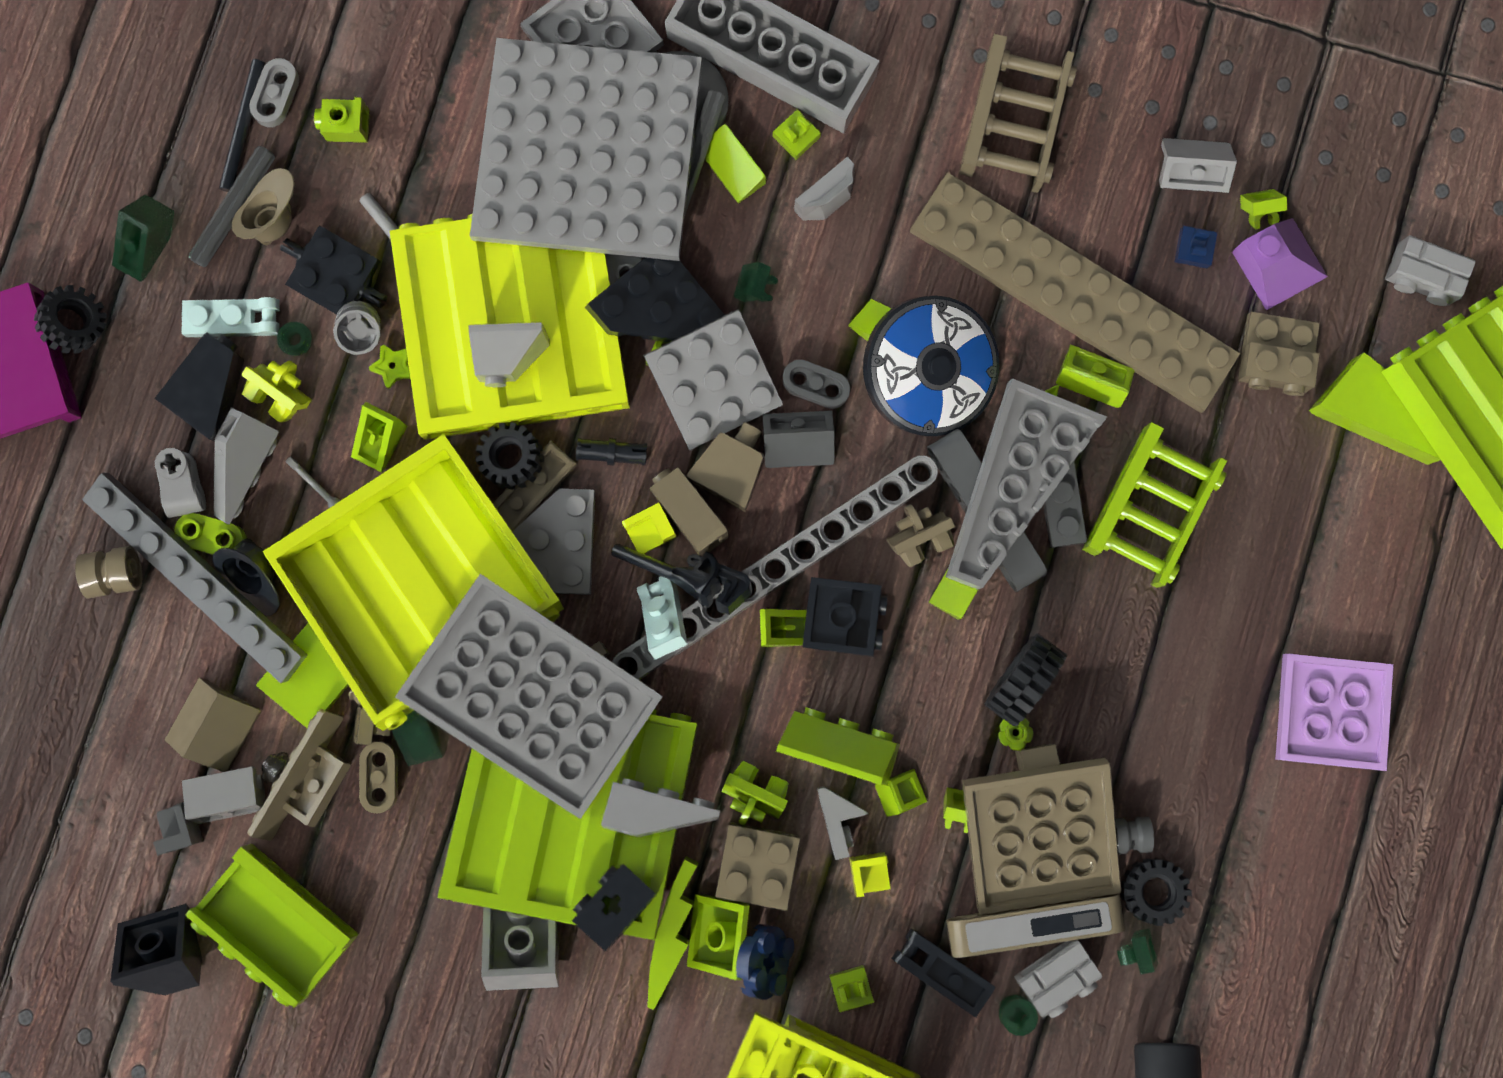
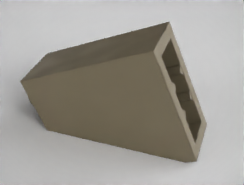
[650,467,729,556]

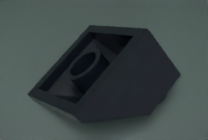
[110,903,202,996]

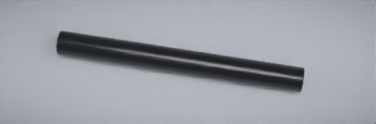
[219,59,266,192]

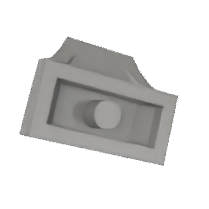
[794,157,855,221]

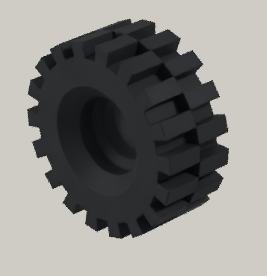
[984,633,1067,727]

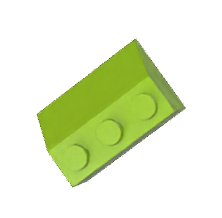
[776,707,900,786]

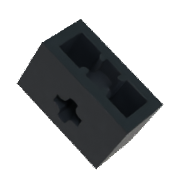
[572,864,657,952]

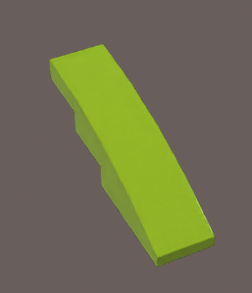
[647,856,698,1010]

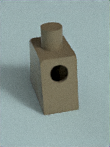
[686,423,764,512]

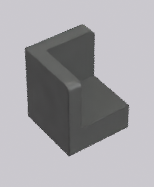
[153,802,204,856]

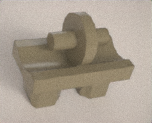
[886,504,955,567]

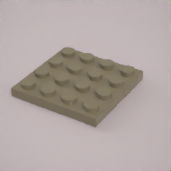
[962,758,1121,915]

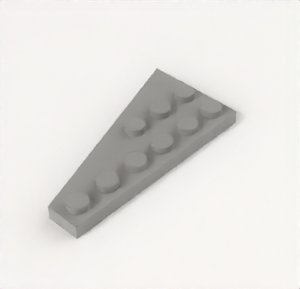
[946,379,1107,589]

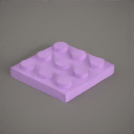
[1275,654,1393,771]

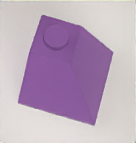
[1232,218,1328,311]

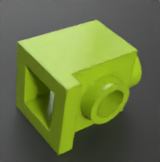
[314,97,369,143]

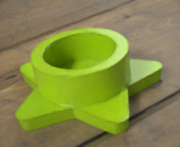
[369,345,410,389]

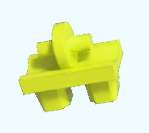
[242,361,312,423]

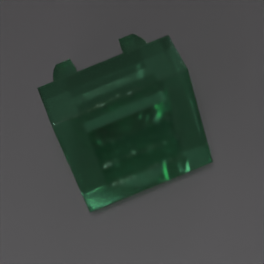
[733,262,778,302]
[1117,929,1159,975]

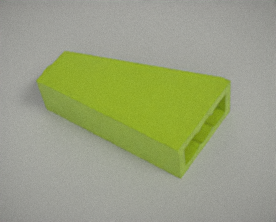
[1309,352,1441,465]

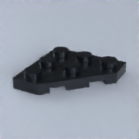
[585,258,725,342]

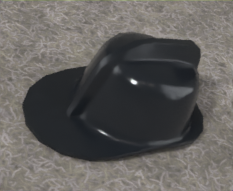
[212,538,280,616]

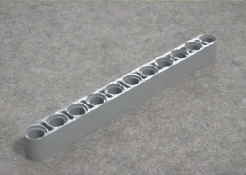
[612,456,938,680]

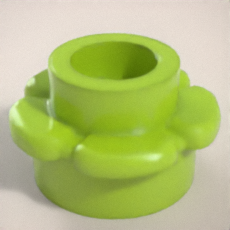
[998,718,1033,750]

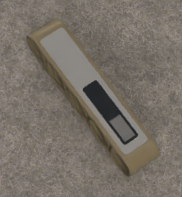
[946,893,1126,958]

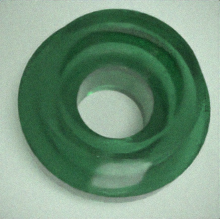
[277,322,313,356]

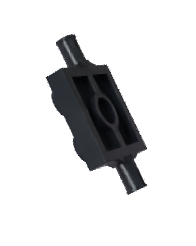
[280,225,387,315]

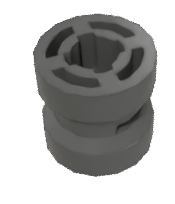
[1114,816,1154,854]

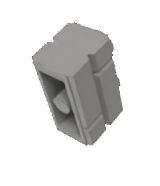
[1385,235,1476,306]
[1014,940,1102,1018]

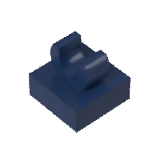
[1174,226,1217,269]

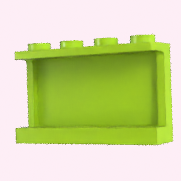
[185,844,359,1008]

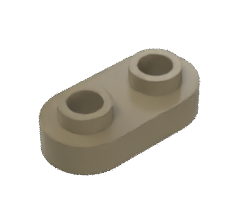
[359,741,398,814]

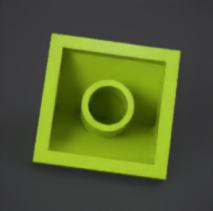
[687,894,749,980]

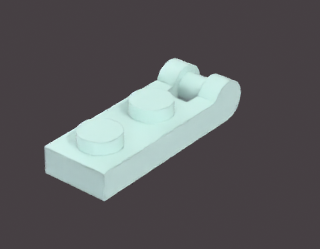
[182,297,280,337]
[637,576,687,660]

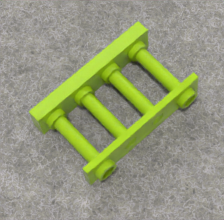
[1082,422,1227,588]

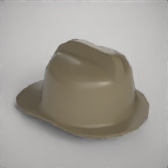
[232,168,295,246]

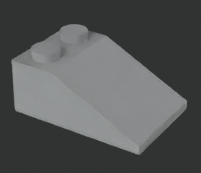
[481,907,559,991]

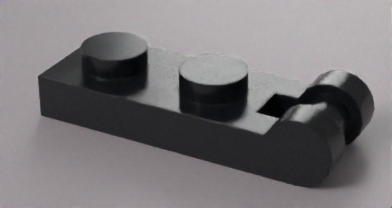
[891,928,996,1018]

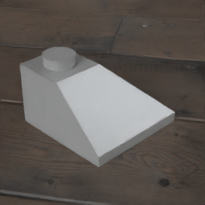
[469,322,549,388]

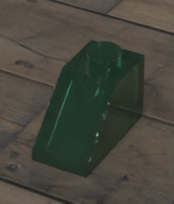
[112,194,174,282]
[392,710,444,766]

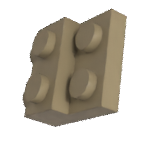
[1238,312,1320,396]

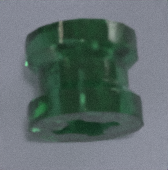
[998,994,1038,1036]

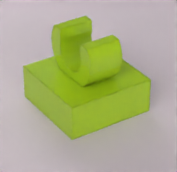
[773,109,821,160]
[1240,189,1287,229]
[943,787,968,833]
[829,965,874,1012]

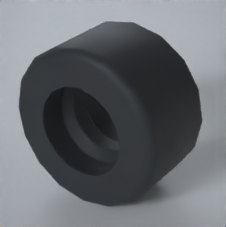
[1134,1043,1202,1078]

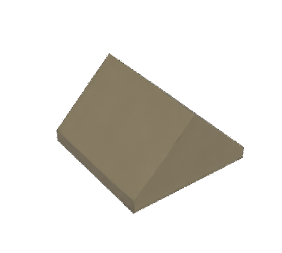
[165,678,262,772]

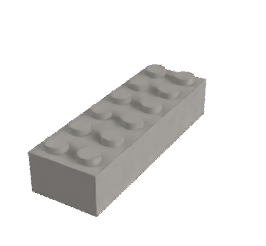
[665,0,880,134]

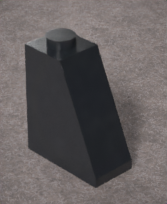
[154,332,244,442]

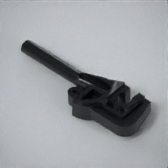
[611,543,752,615]

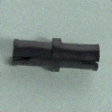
[576,438,647,466]

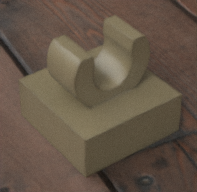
[353,707,390,745]

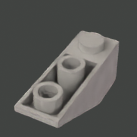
[214,408,279,525]
[601,778,720,837]

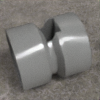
[333,301,381,355]

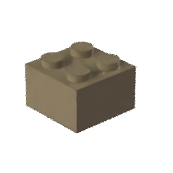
[715,822,800,911]

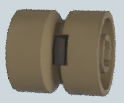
[75,546,143,599]

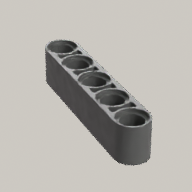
[927,429,1047,592]

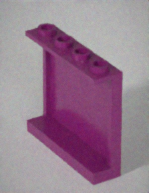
[0,282,82,439]

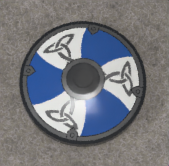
[863,296,1000,436]

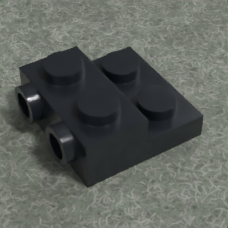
[802,577,888,657]

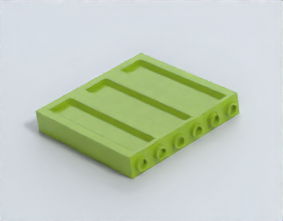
[1381,286,1503,549]
[437,709,697,940]

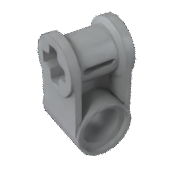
[155,448,206,518]

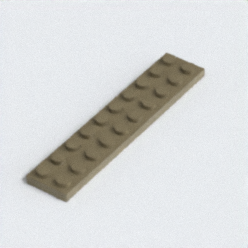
[910,172,1241,413]

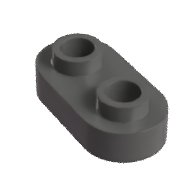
[783,360,850,409]

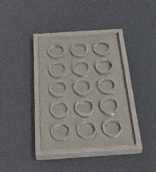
[395,574,663,819]

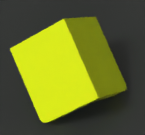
[622,503,676,554]
[849,852,891,897]

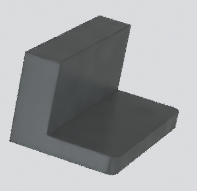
[763,411,834,468]

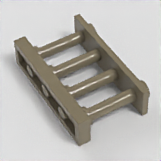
[959,34,1077,193]

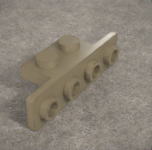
[247,709,351,841]

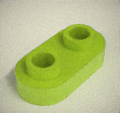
[174,513,246,554]

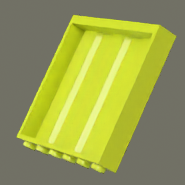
[389,214,630,440]
[262,434,564,731]

